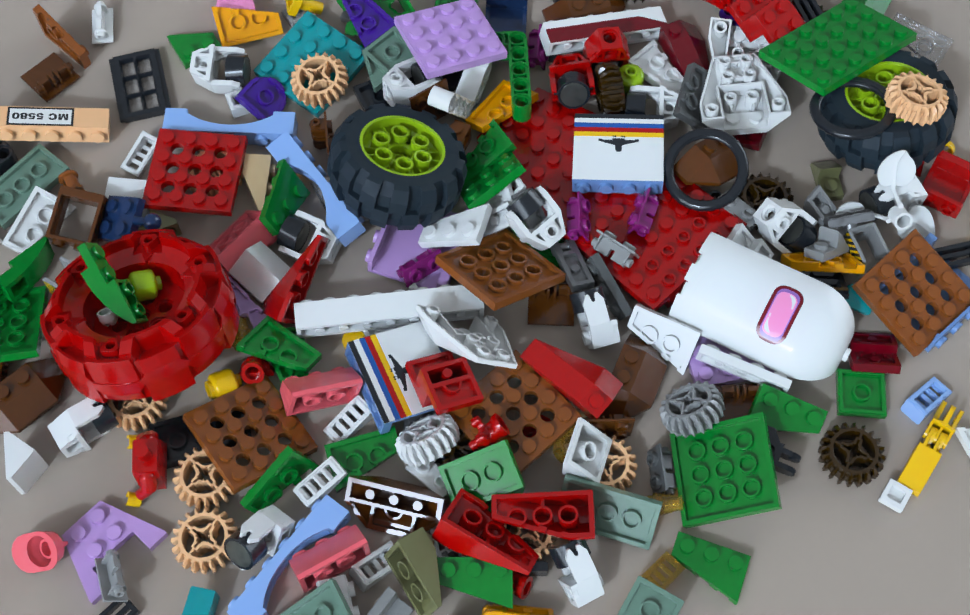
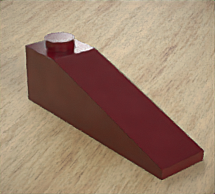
[658,20,710,77]

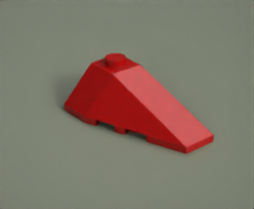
[263,235,329,324]
[519,339,623,419]
[432,488,539,575]
[491,490,595,540]

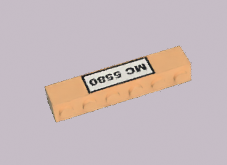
[0,106,110,143]

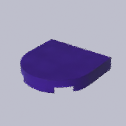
[234,77,286,121]

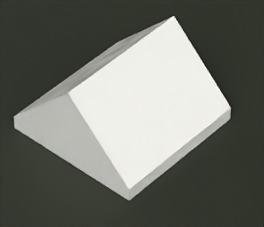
[228,241,290,304]
[562,417,613,483]
[3,431,49,495]

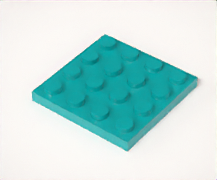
[253,10,365,118]

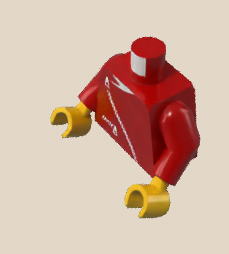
[125,430,167,507]

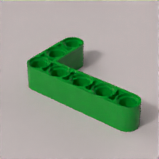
[495,31,532,122]

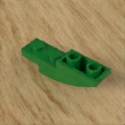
[0,236,55,305]
[77,242,149,324]

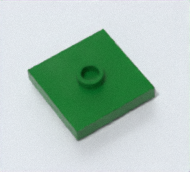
[836,368,887,419]

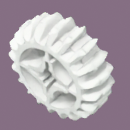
[395,413,461,467]

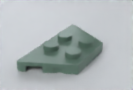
[362,26,414,93]

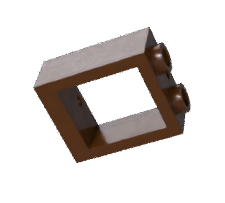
[45,185,108,252]

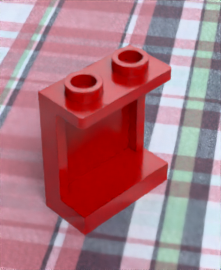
[922,150,970,219]

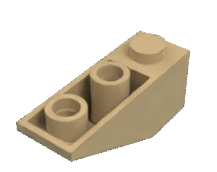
[242,154,277,211]

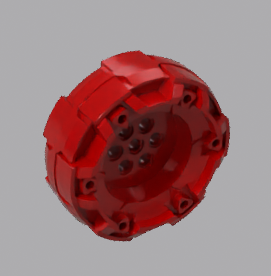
[40,229,239,403]

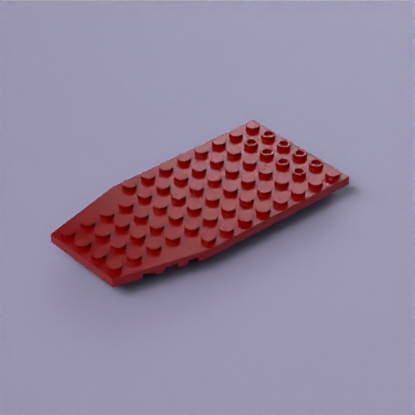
[477,87,747,311]

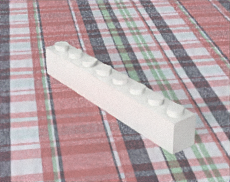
[294,284,484,338]

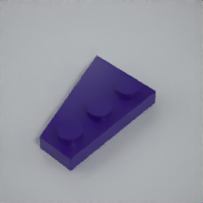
[341,0,396,48]

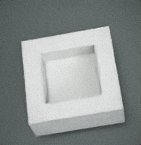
[878,478,913,513]

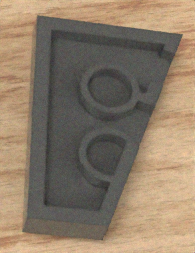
[673,62,708,129]
[585,252,633,321]

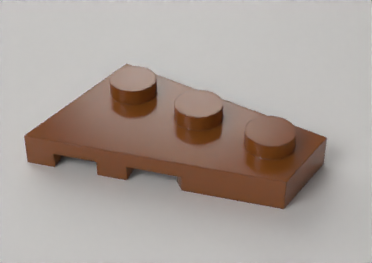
[32,4,91,69]

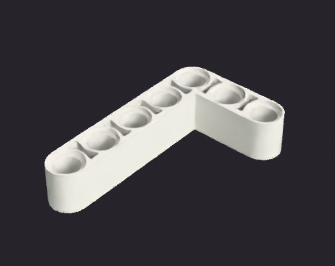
[427,62,492,120]

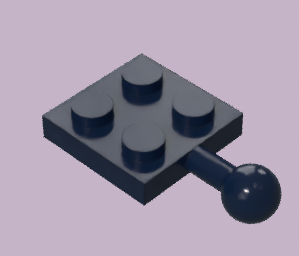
[97,195,162,242]

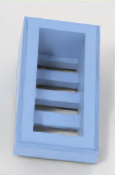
[900,377,952,424]

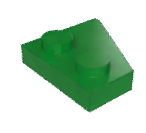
[167,32,221,69]

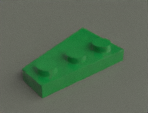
[259,159,310,236]
[748,383,828,434]
[239,446,319,513]

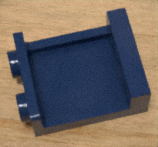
[485,0,528,34]

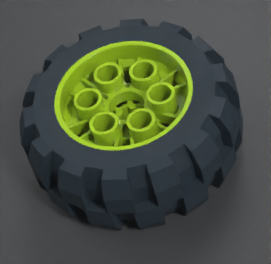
[817,50,958,174]
[327,103,468,230]

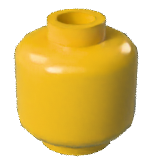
[204,368,242,399]

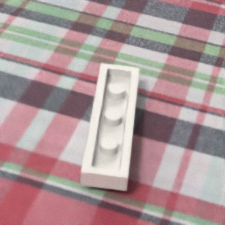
[695,344,792,393]

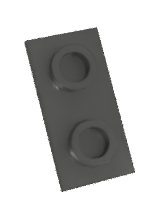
[647,443,677,498]

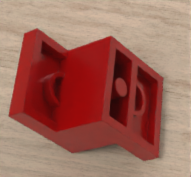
[727,0,805,44]
[405,350,484,415]

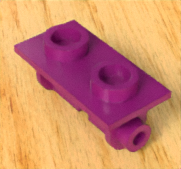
[528,24,548,70]
[627,188,659,237]
[567,191,591,241]
[396,248,441,288]

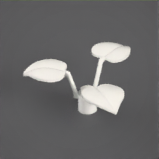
[832,150,935,239]

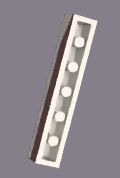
[539,6,667,56]

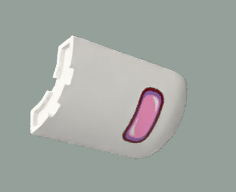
[668,231,855,381]

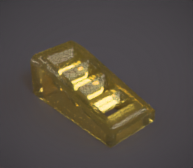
[641,551,685,590]

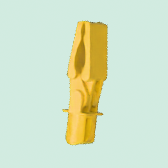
[897,400,964,497]

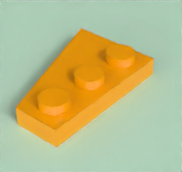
[211,6,284,47]
[465,80,539,133]
[780,252,865,274]

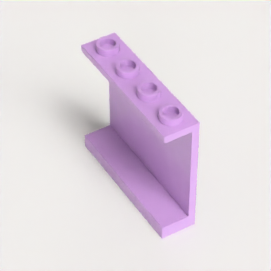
[365,208,470,288]

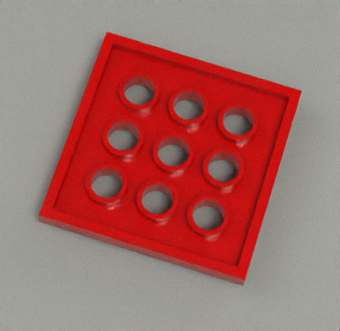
[142,128,248,217]

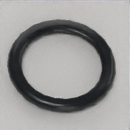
[809,77,896,140]
[664,128,749,211]

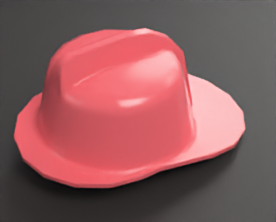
[12,531,68,573]

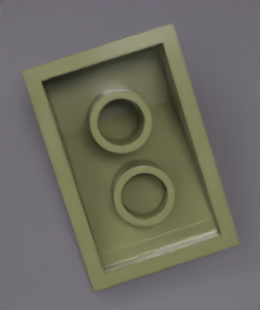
[384,527,442,615]

